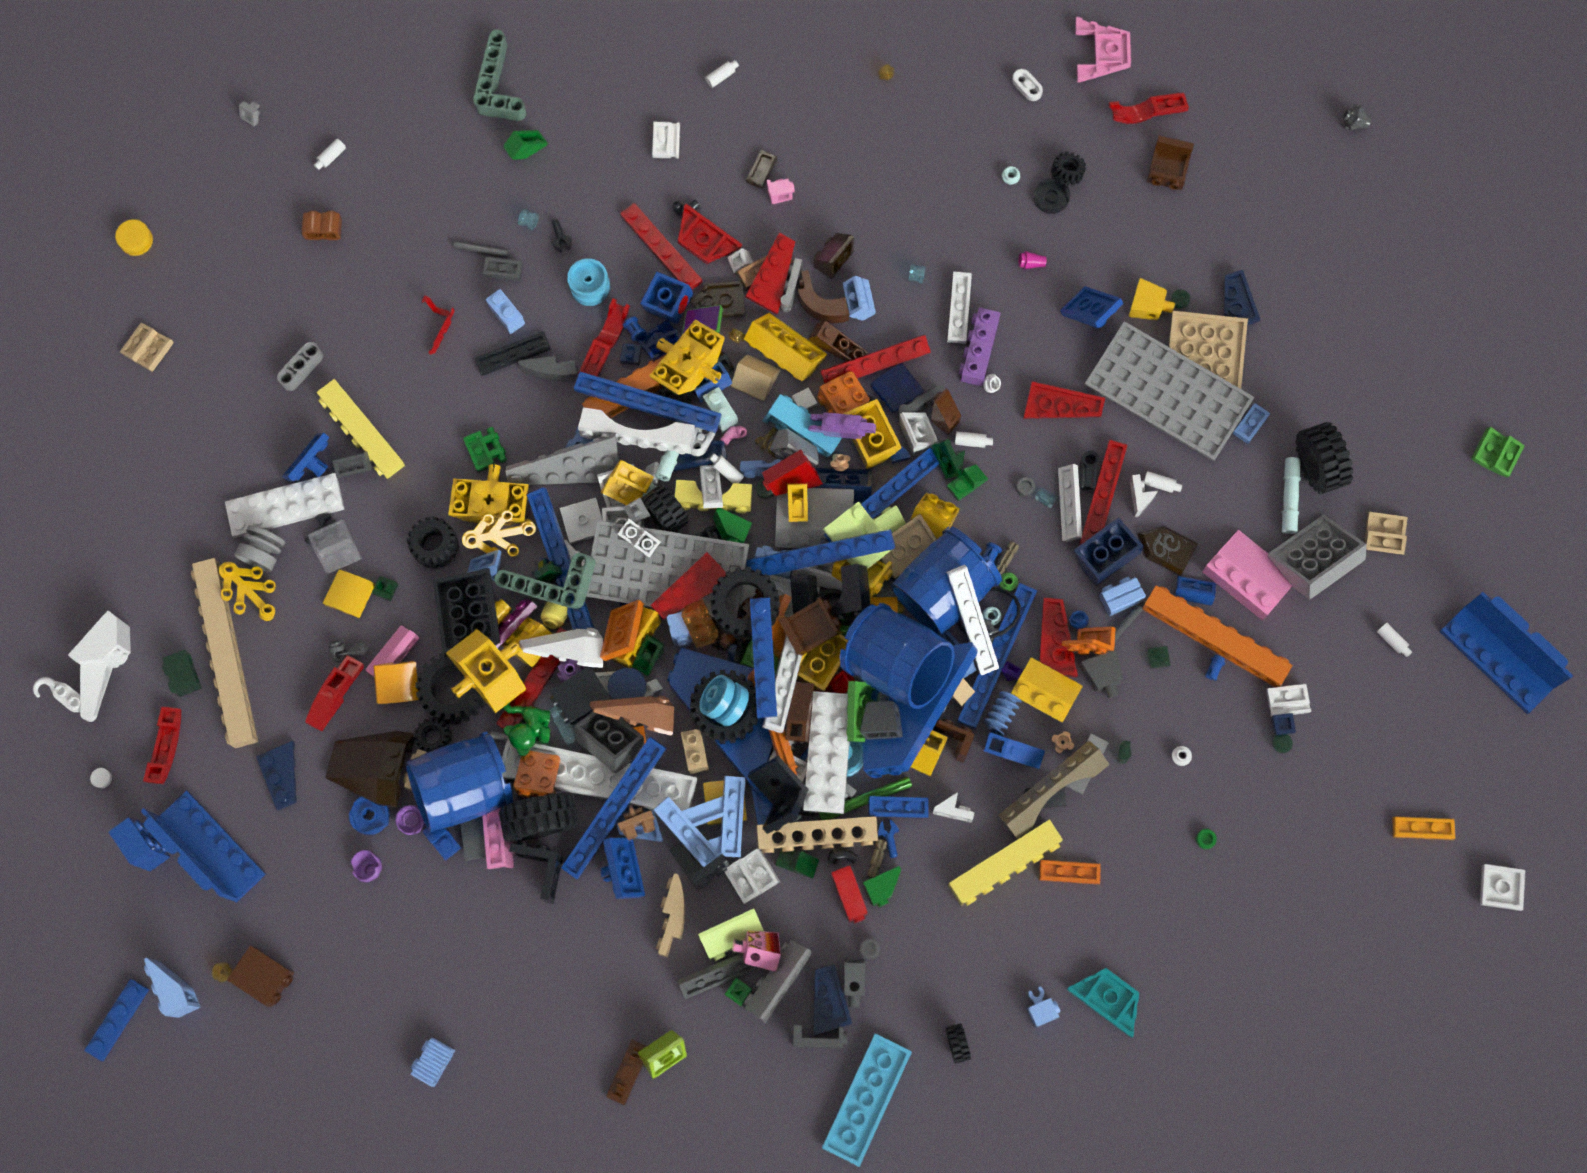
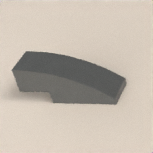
[518,356,578,382]

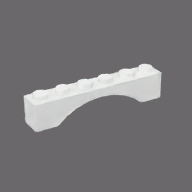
[578,407,696,454]

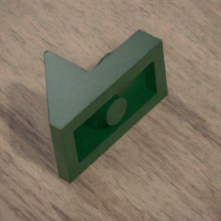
[931,439,965,479]
[632,634,664,676]
[776,848,820,879]

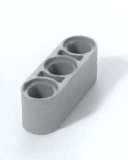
[277,342,323,391]

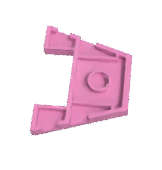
[1075,17,1131,83]

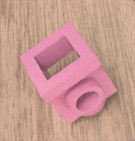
[766,178,795,205]

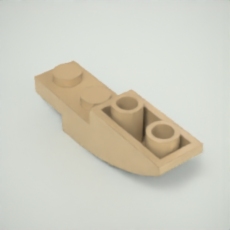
[656,873,686,957]

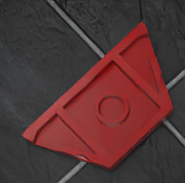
[678,204,742,264]

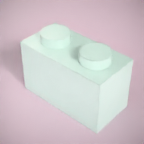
[703,387,738,434]

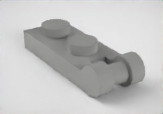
[781,258,802,312]

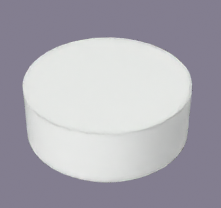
[90,768,112,788]

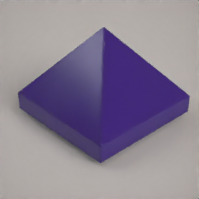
[1001,661,1024,681]

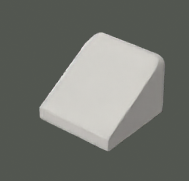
[727,248,753,273]
[645,462,659,486]

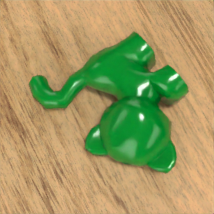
[503,702,550,756]

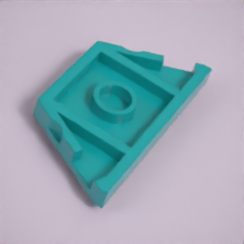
[1067,968,1140,1038]

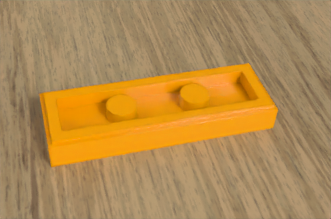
[1392,817,1455,840]

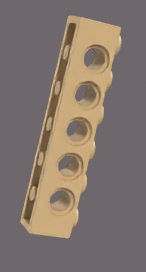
[756,816,878,853]

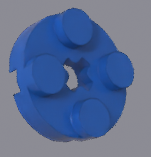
[349,797,390,835]

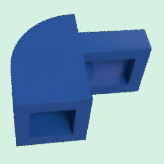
[422,827,462,860]

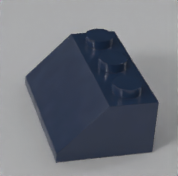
[814,468,872,505]
[1073,517,1143,586]

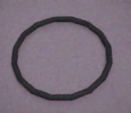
[957,587,1021,639]

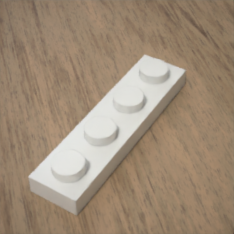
[947,272,972,344]
[1058,464,1082,542]

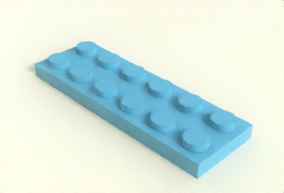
[822,1034,912,1167]

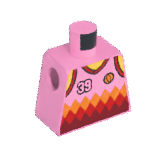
[732,931,781,971]

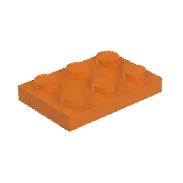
[600,600,644,661]

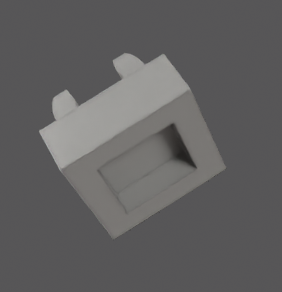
[239,101,260,126]
[624,498,650,523]

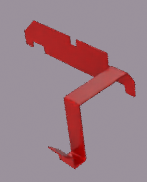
[421,295,455,355]

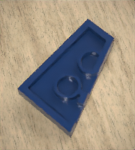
[256,741,297,811]

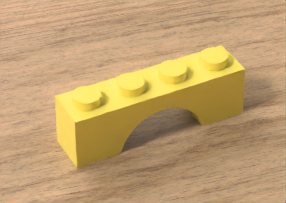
[675,480,753,514]

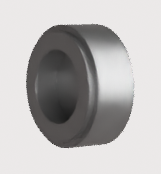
[1016,477,1036,497]

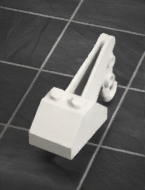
[33,611,131,722]

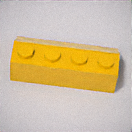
[744,313,828,381]

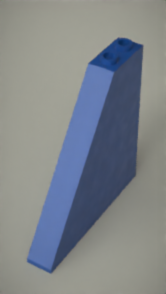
[860,642,978,778]
[667,647,776,794]

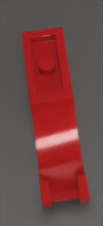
[1108,92,1189,124]
[578,298,630,377]

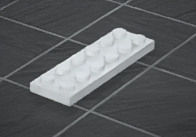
[225,473,345,538]
[803,692,850,814]

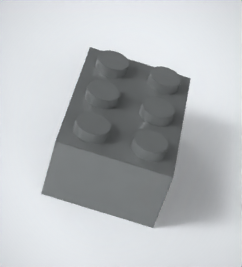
[574,712,644,774]

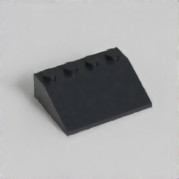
[433,569,501,656]

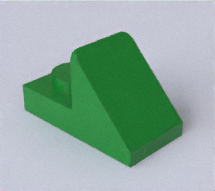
[947,465,988,501]

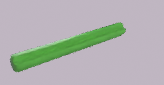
[819,777,912,820]

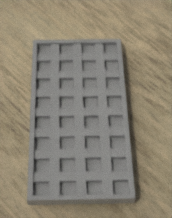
[1085,321,1254,462]
[586,520,749,618]

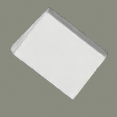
[899,412,938,456]

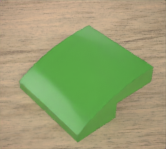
[1471,427,1525,477]

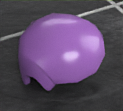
[395,805,425,835]
[351,850,382,882]

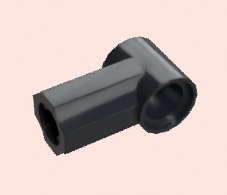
[1079,450,1099,491]

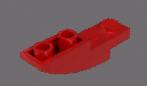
[305,655,365,732]

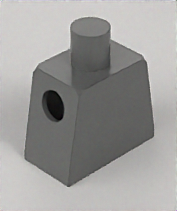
[1079,649,1123,699]
[860,692,903,740]
[844,959,865,1007]

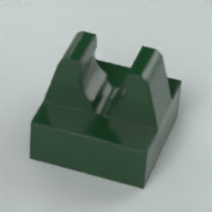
[534,559,563,583]
[372,576,398,601]

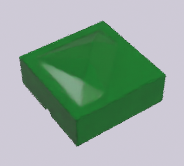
[725,978,753,1007]

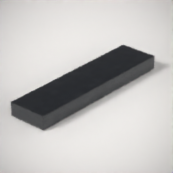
[475,331,551,376]

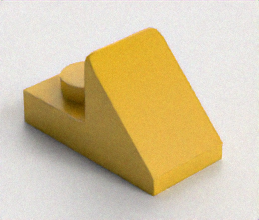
[788,483,808,522]

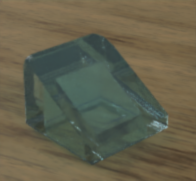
[1035,488,1058,508]

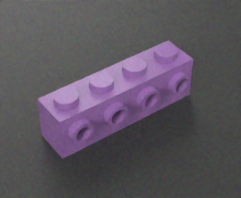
[959,307,1001,387]

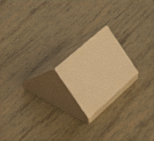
[731,354,781,402]

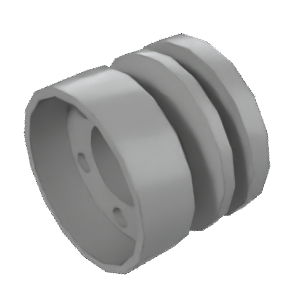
[234,525,285,572]

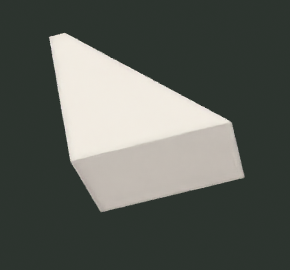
[646,679,663,696]

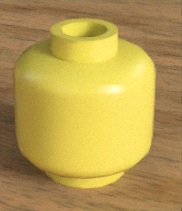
[540,602,568,629]

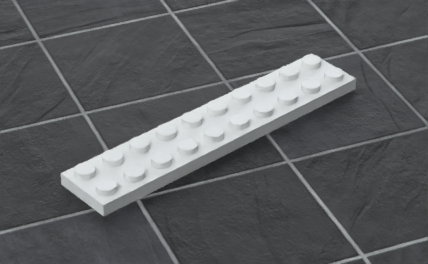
[502,738,697,811]

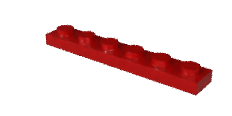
[620,203,703,290]
[820,334,931,384]
[1079,440,1128,545]
[496,627,566,729]

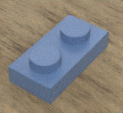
[1233,403,1271,444]

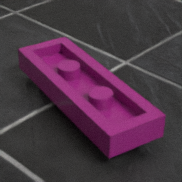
[495,599,537,649]

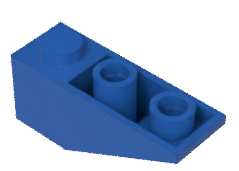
[983,732,1045,769]

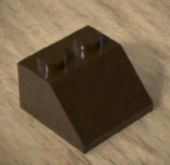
[813,233,854,279]

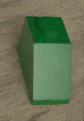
[503,130,548,160]
[712,508,752,543]
[863,866,901,908]

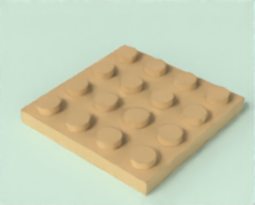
[1169,311,1248,389]

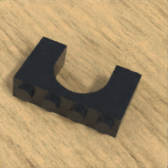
[790,564,870,621]

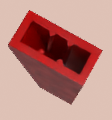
[762,449,823,496]
[831,865,868,924]

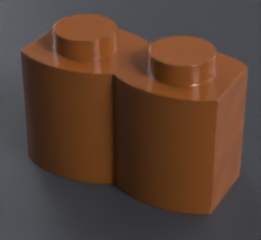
[301,210,342,240]

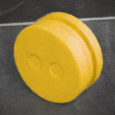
[115,219,153,256]

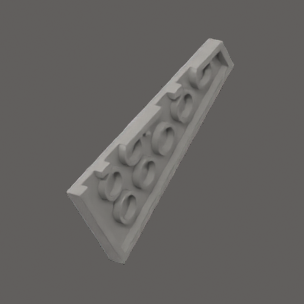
[505,432,619,485]

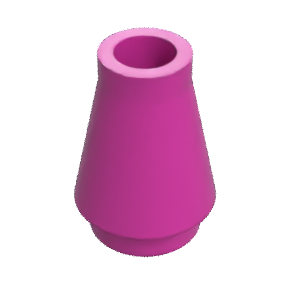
[1018,251,1046,269]

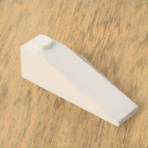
[519,628,603,668]

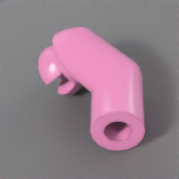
[720,426,747,446]

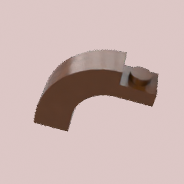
[798,270,849,324]

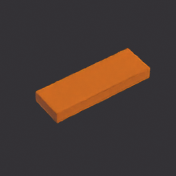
[1039,860,1101,885]

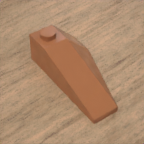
[590,696,674,736]

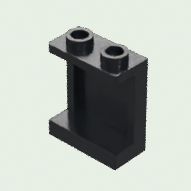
[550,666,611,726]

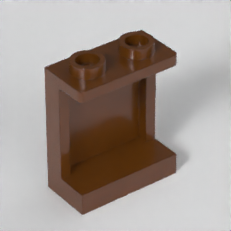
[1147,135,1194,190]
[779,597,842,656]
[227,945,294,1007]

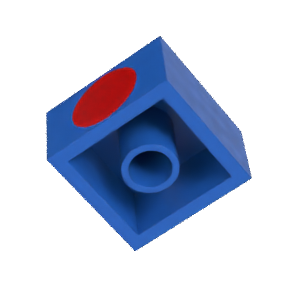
[640,272,694,325]

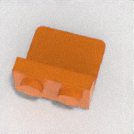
[817,372,870,414]
[1062,626,1116,655]
[513,751,561,798]

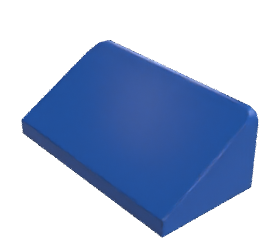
[1174,576,1216,605]

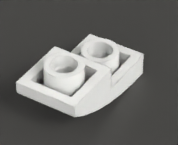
[617,518,660,557]

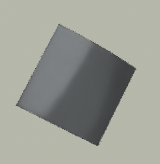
[460,816,486,861]

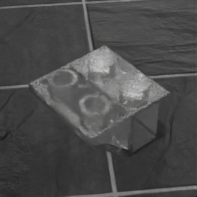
[308,519,362,574]

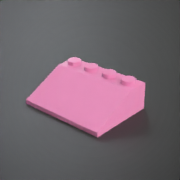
[1202,530,1292,621]

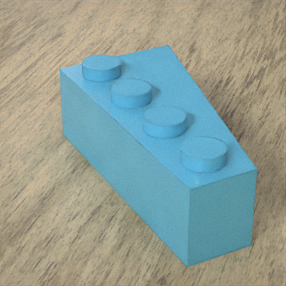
[762,394,842,458]

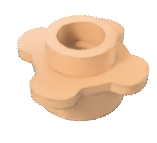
[830,454,851,471]
[1052,731,1074,753]

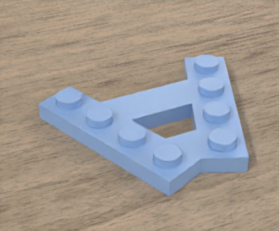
[653,776,745,867]

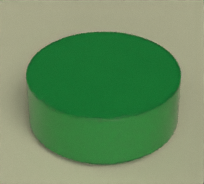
[1196,829,1217,850]

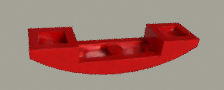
[143,706,181,784]

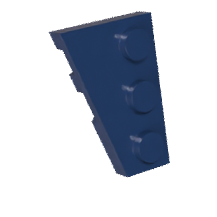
[1224,270,1260,326]
[673,440,727,472]
[814,964,853,1036]

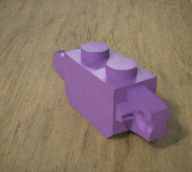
[808,412,877,439]

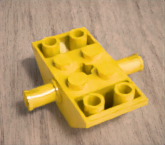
[649,319,725,395]
[448,464,529,533]
[446,630,526,713]

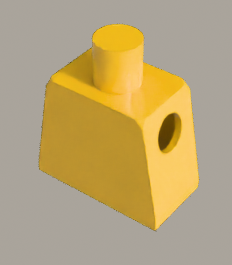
[1128,278,1175,320]

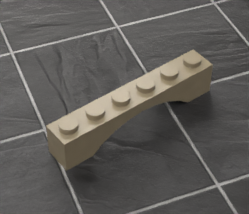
[998,741,1110,840]

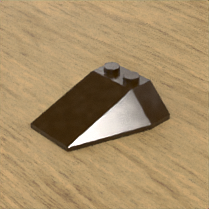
[325,731,415,808]

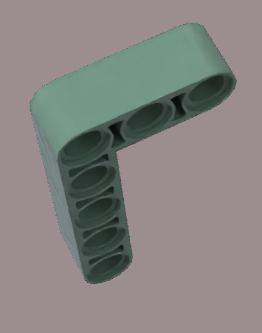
[473,30,527,121]
[494,553,595,609]

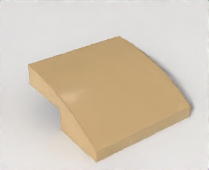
[120,323,174,372]
[1365,512,1408,555]

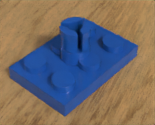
[1060,286,1123,328]
[281,433,330,481]
[600,838,646,899]

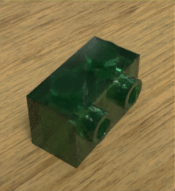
[162,649,202,697]

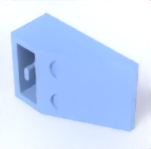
[144,958,201,1018]

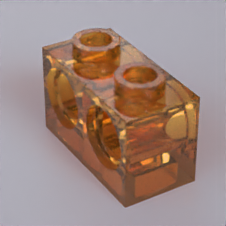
[681,599,718,648]

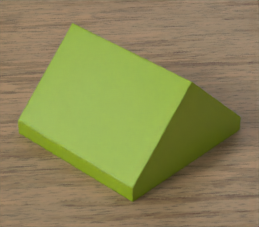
[638,1030,687,1079]

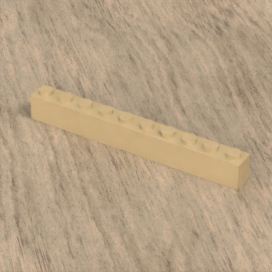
[191,558,258,749]

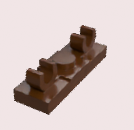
[606,1039,647,1106]

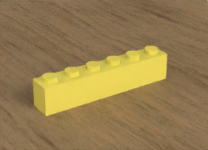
[317,379,405,479]
[948,820,1063,906]

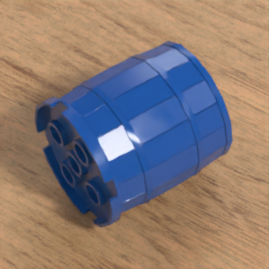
[890,526,1002,636]
[840,603,955,709]
[405,731,513,832]

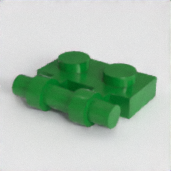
[463,427,507,472]

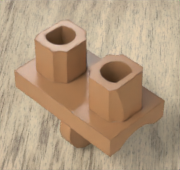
[617,805,655,840]

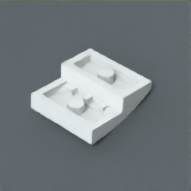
[725,849,780,904]

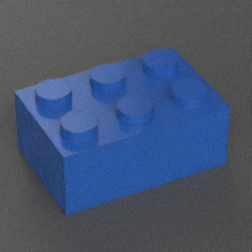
[109,817,170,871]

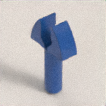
[878,820,899,858]

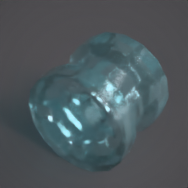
[518,208,539,230]
[908,263,926,284]

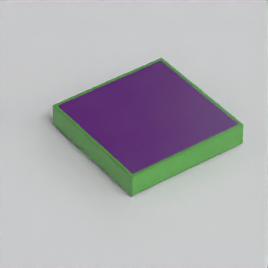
[682,305,723,335]

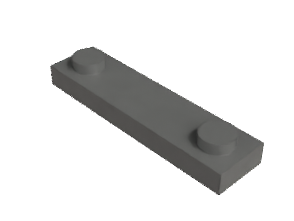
[677,953,759,999]

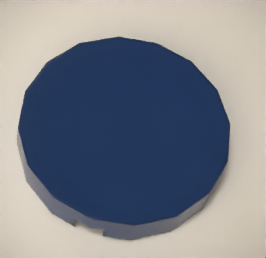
[607,668,647,700]

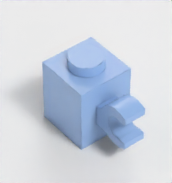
[1027,986,1060,1028]

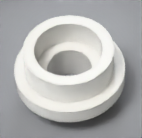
[983,374,1001,393]
[1172,746,1192,766]

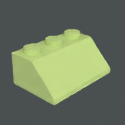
[823,501,891,569]
[698,909,764,961]

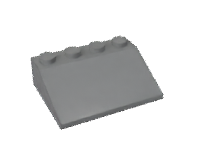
[775,488,854,548]
[1268,515,1367,600]
[744,940,811,1023]

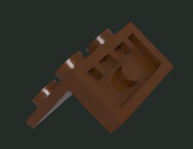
[935,719,975,763]

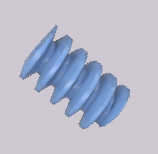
[984,691,1022,736]

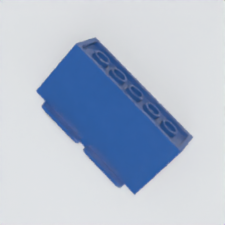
[1439,592,1573,714]
[141,791,266,902]

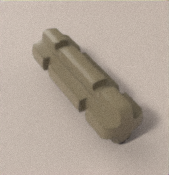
[996,541,1019,575]
[867,839,887,878]

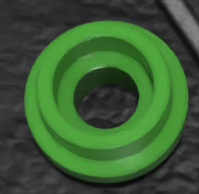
[999,573,1018,592]

